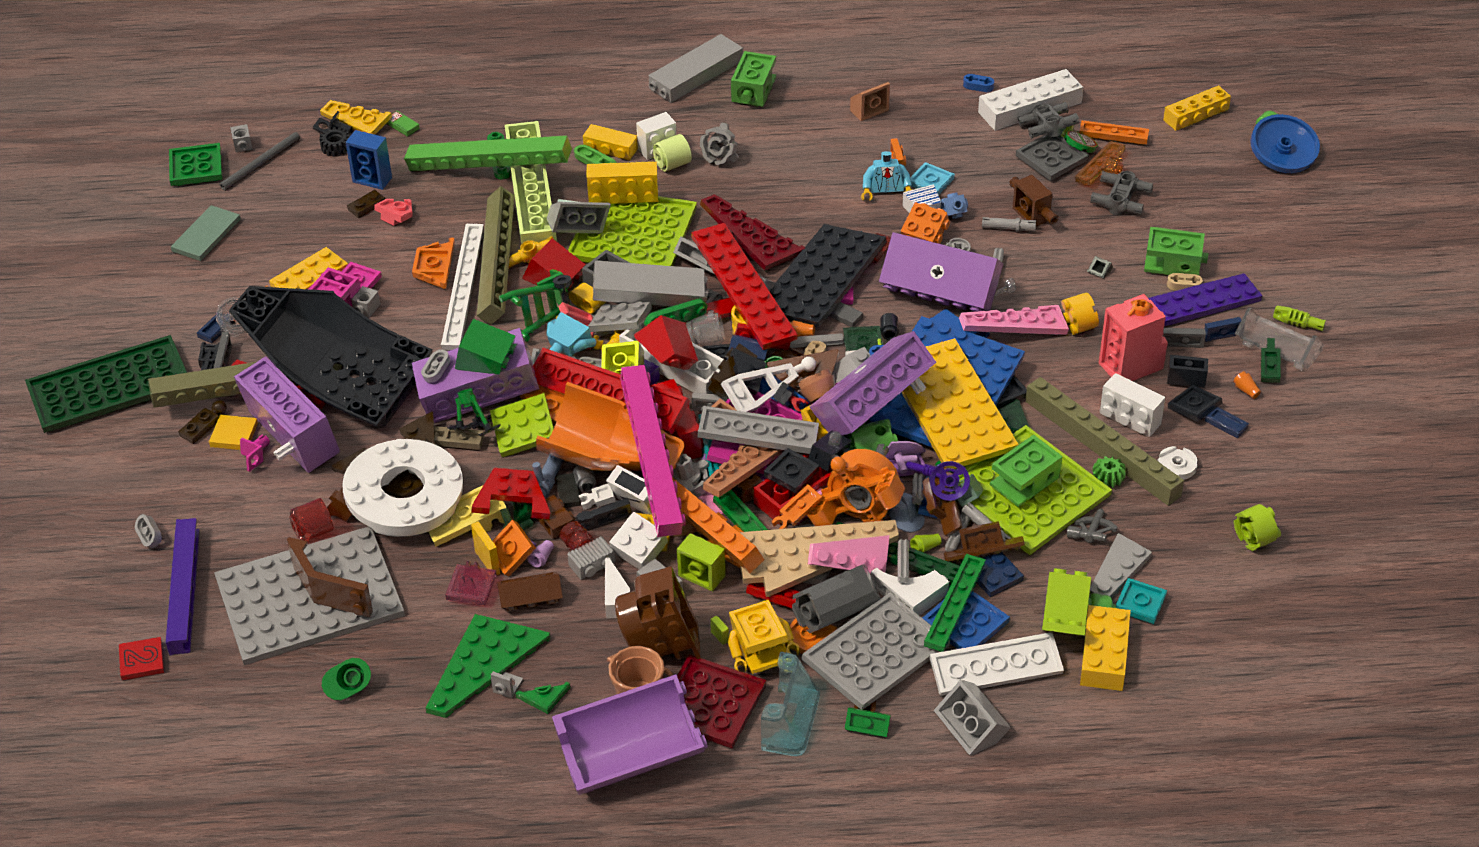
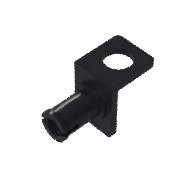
[313,111,352,134]

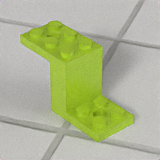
[1042,568,1091,635]

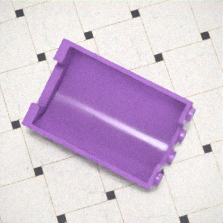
[552,675,708,795]

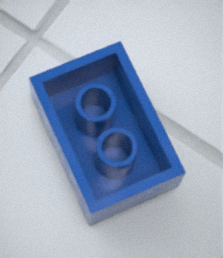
[346,130,392,190]

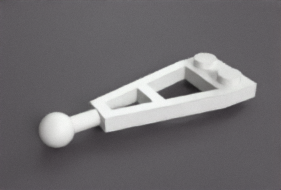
[721,357,816,412]

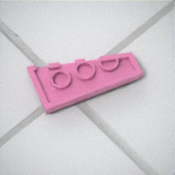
[808,535,890,574]

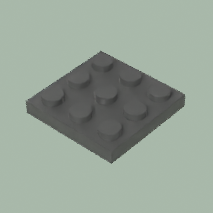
[1015,135,1089,181]

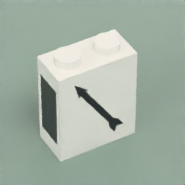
[606,465,652,515]

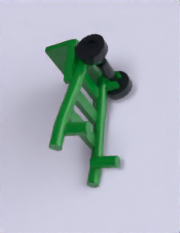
[499,269,572,342]

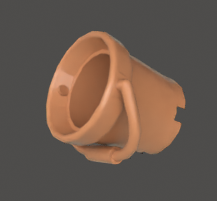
[607,646,673,694]

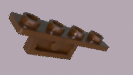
[922,466,962,537]
[944,521,1025,563]

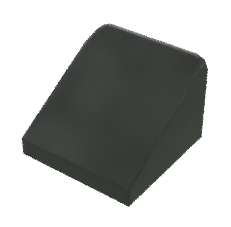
[1087,256,1113,279]

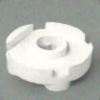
[1158,446,1197,480]

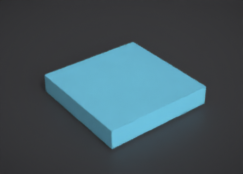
[910,162,955,195]

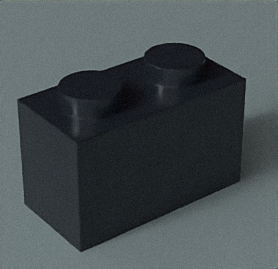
[1167,355,1209,388]

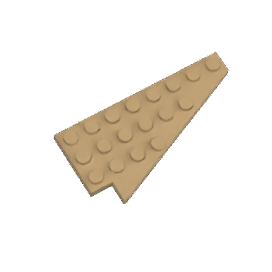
[739,520,899,597]

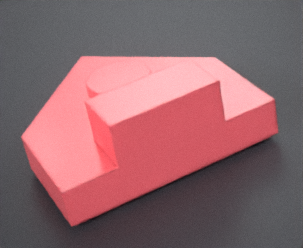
[374,199,413,226]

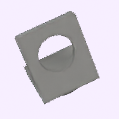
[491,672,523,699]

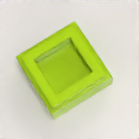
[711,616,729,645]

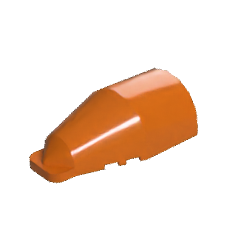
[536,382,684,472]

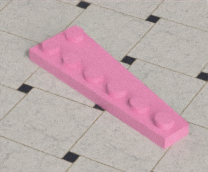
[959,305,1069,335]

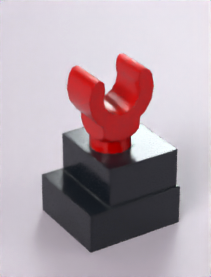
[773,382,808,412]

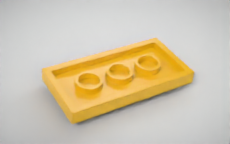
[269,247,348,289]

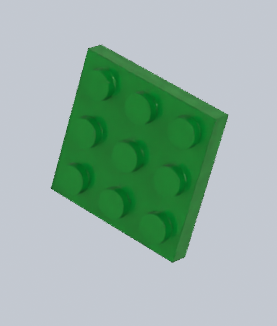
[169,143,223,186]

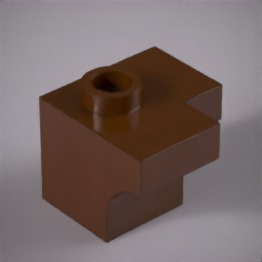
[323,487,352,522]

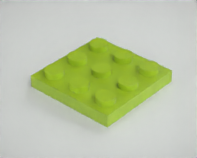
[490,393,554,457]

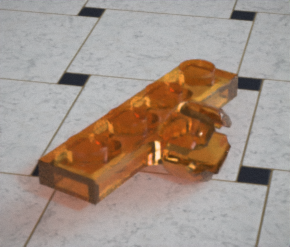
[1075,141,1126,185]

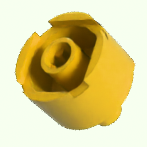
[1061,293,1099,335]

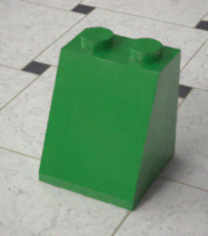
[455,319,517,375]

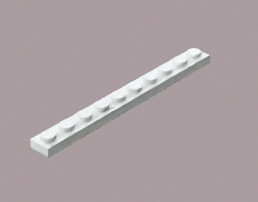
[441,224,484,350]

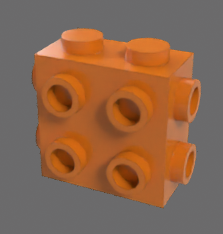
[900,202,950,244]

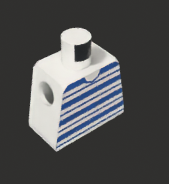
[903,184,941,213]

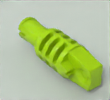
[1273,306,1326,332]

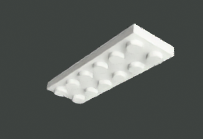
[930,632,1064,696]

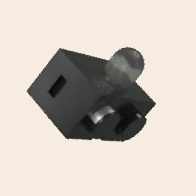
[808,430,852,471]

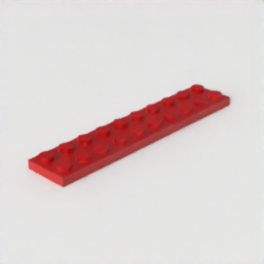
[691,223,797,350]
[533,348,690,434]

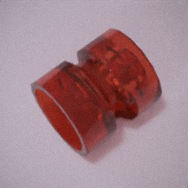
[560,521,595,551]

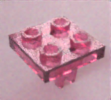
[445,561,497,606]

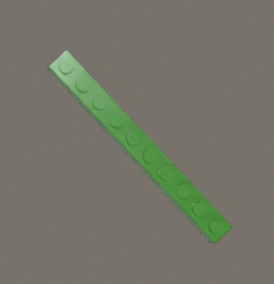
[404,136,572,171]

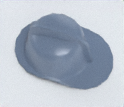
[887,493,925,532]

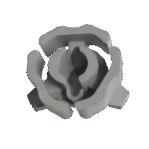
[700,122,739,165]
[673,454,709,497]

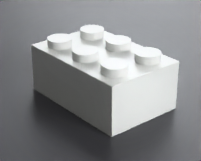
[1100,373,1165,437]

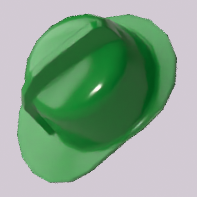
[321,658,371,700]

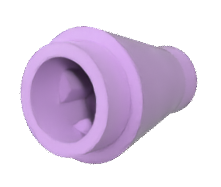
[528,540,554,567]

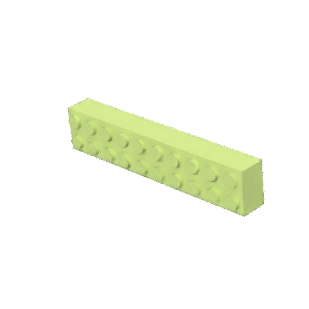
[505,121,557,244]

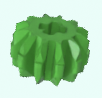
[1092,456,1126,488]

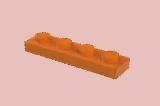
[1079,120,1149,145]

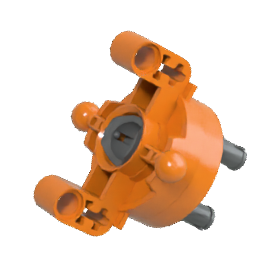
[807,444,905,526]

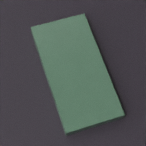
[171,205,241,261]

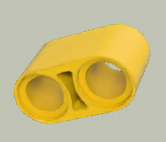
[569,283,606,314]

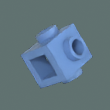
[940,192,968,219]

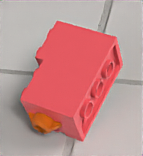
[1099,294,1168,381]

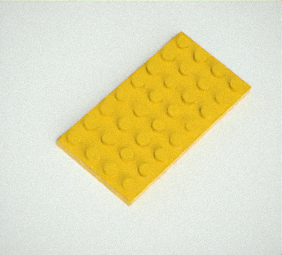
[902,338,1019,469]

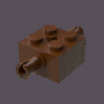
[1009,175,1059,226]

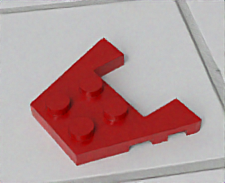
[471,468,550,519]

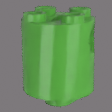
[845,419,898,451]

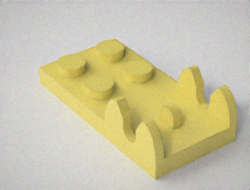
[428,486,509,547]

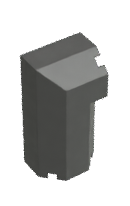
[792,563,881,633]

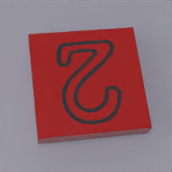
[119,637,164,680]

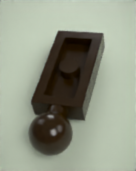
[178,400,227,444]

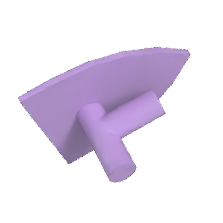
[886,441,926,474]

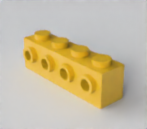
[1163,85,1231,131]

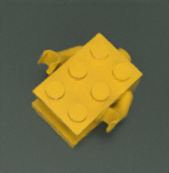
[728,600,799,674]

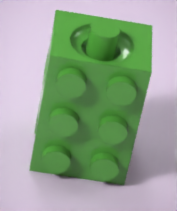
[731,51,776,106]
[1144,227,1208,275]
[990,434,1063,507]

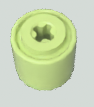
[653,134,692,172]

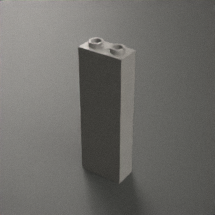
[648,34,743,103]
[593,261,708,306]

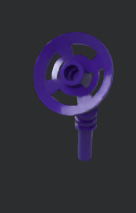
[906,461,970,500]

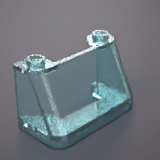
[761,652,820,756]

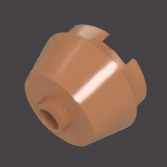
[798,369,835,403]

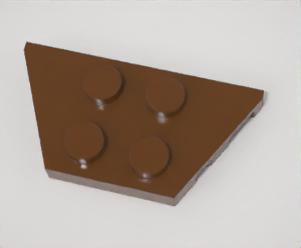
[767,349,839,395]

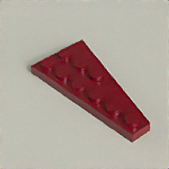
[700,194,805,271]

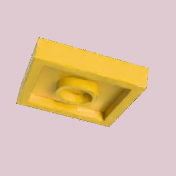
[209,415,258,450]
[471,522,500,577]

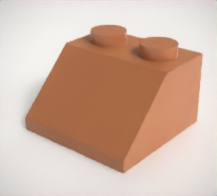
[850,82,890,121]

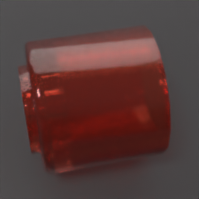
[289,498,334,541]

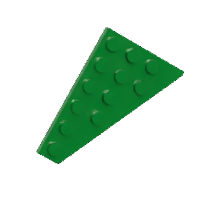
[425,614,551,718]

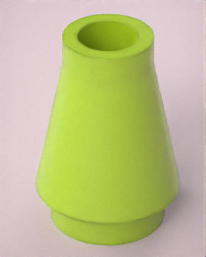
[910,534,942,553]

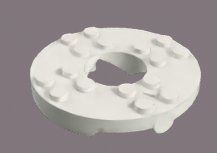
[343,439,463,536]

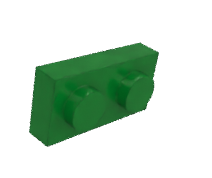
[845,707,891,737]

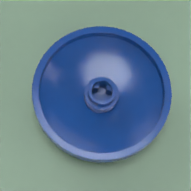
[1250,114,1320,173]

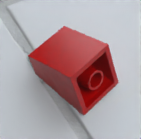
[522,238,586,291]
[634,315,698,370]

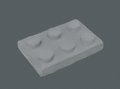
[588,301,652,332]

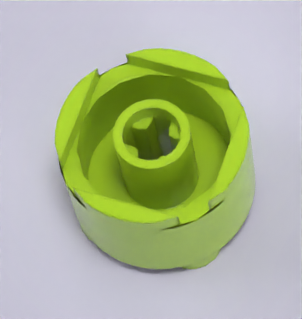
[1234,504,1281,551]

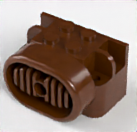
[615,566,701,660]

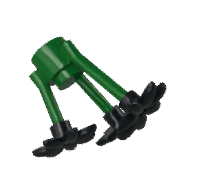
[447,388,501,436]

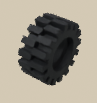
[319,127,350,157]

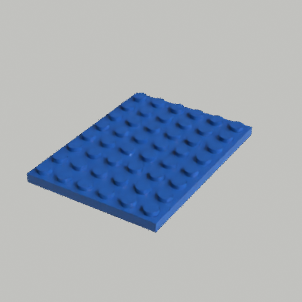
[864,316,1025,447]

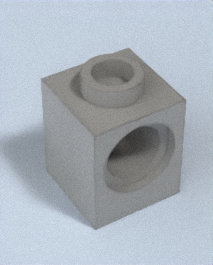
[230,124,253,152]
[351,286,380,318]

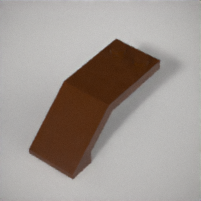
[287,537,373,617]

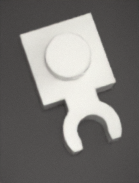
[579,484,616,510]

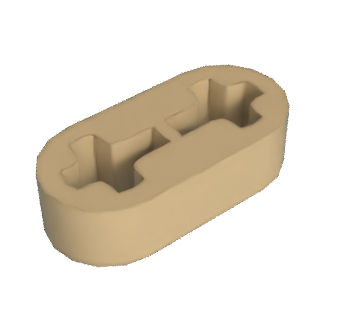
[1167,273,1203,291]
[804,341,826,355]

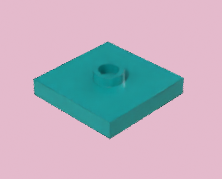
[1116,578,1168,624]

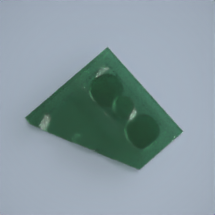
[998,399,1030,434]

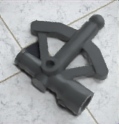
[1067,509,1118,543]

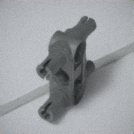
[1017,102,1080,139]
[1090,171,1154,215]

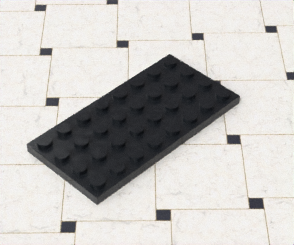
[770,224,887,328]

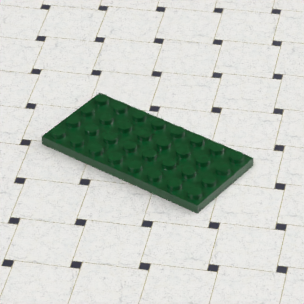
[25,335,187,433]

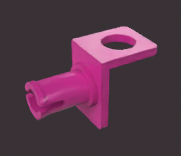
[240,434,270,472]

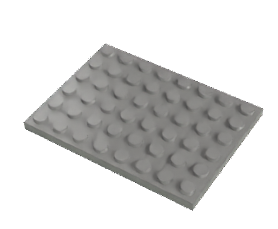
[214,526,405,665]

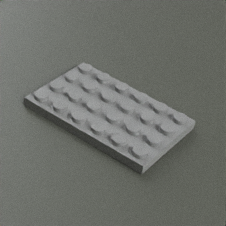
[802,592,950,710]

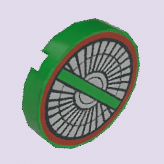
[1064,131,1098,153]

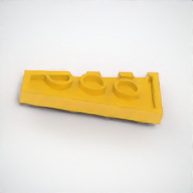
[320,100,392,135]

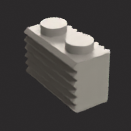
[567,536,615,580]

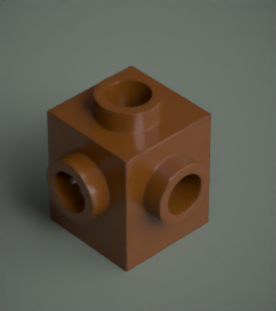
[731,473,763,503]

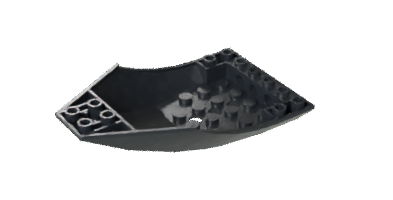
[229,286,433,427]

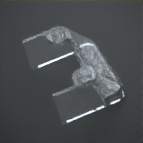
[1235,307,1325,371]

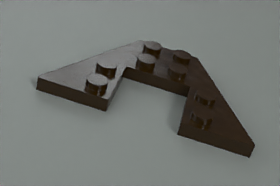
[331,411,436,498]

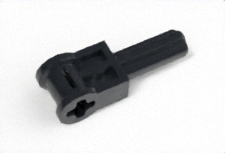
[198,342,219,370]

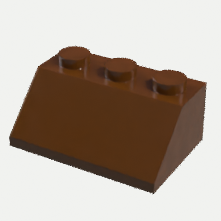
[496,571,563,611]

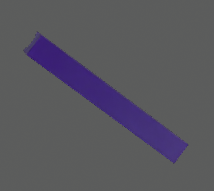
[165,518,200,656]

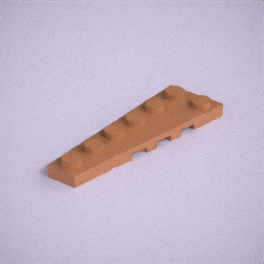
[703,444,785,497]

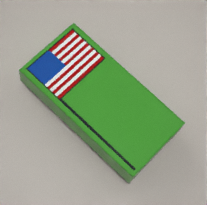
[386,111,420,136]

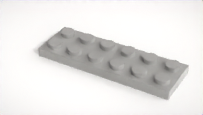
[698,406,819,454]

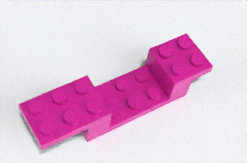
[309,262,382,307]

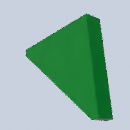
[515,682,571,714]

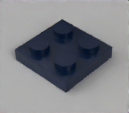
[977,552,1024,597]

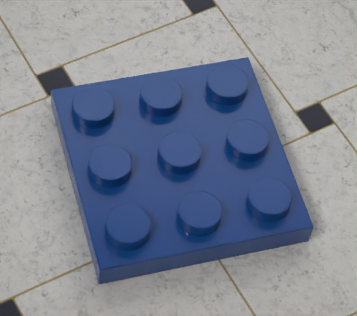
[922,591,1010,649]

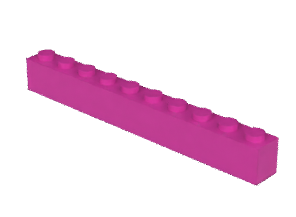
[620,365,685,537]

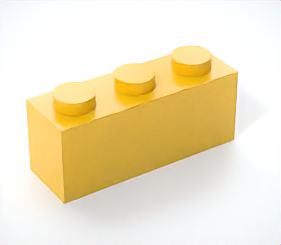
[583,124,638,161]

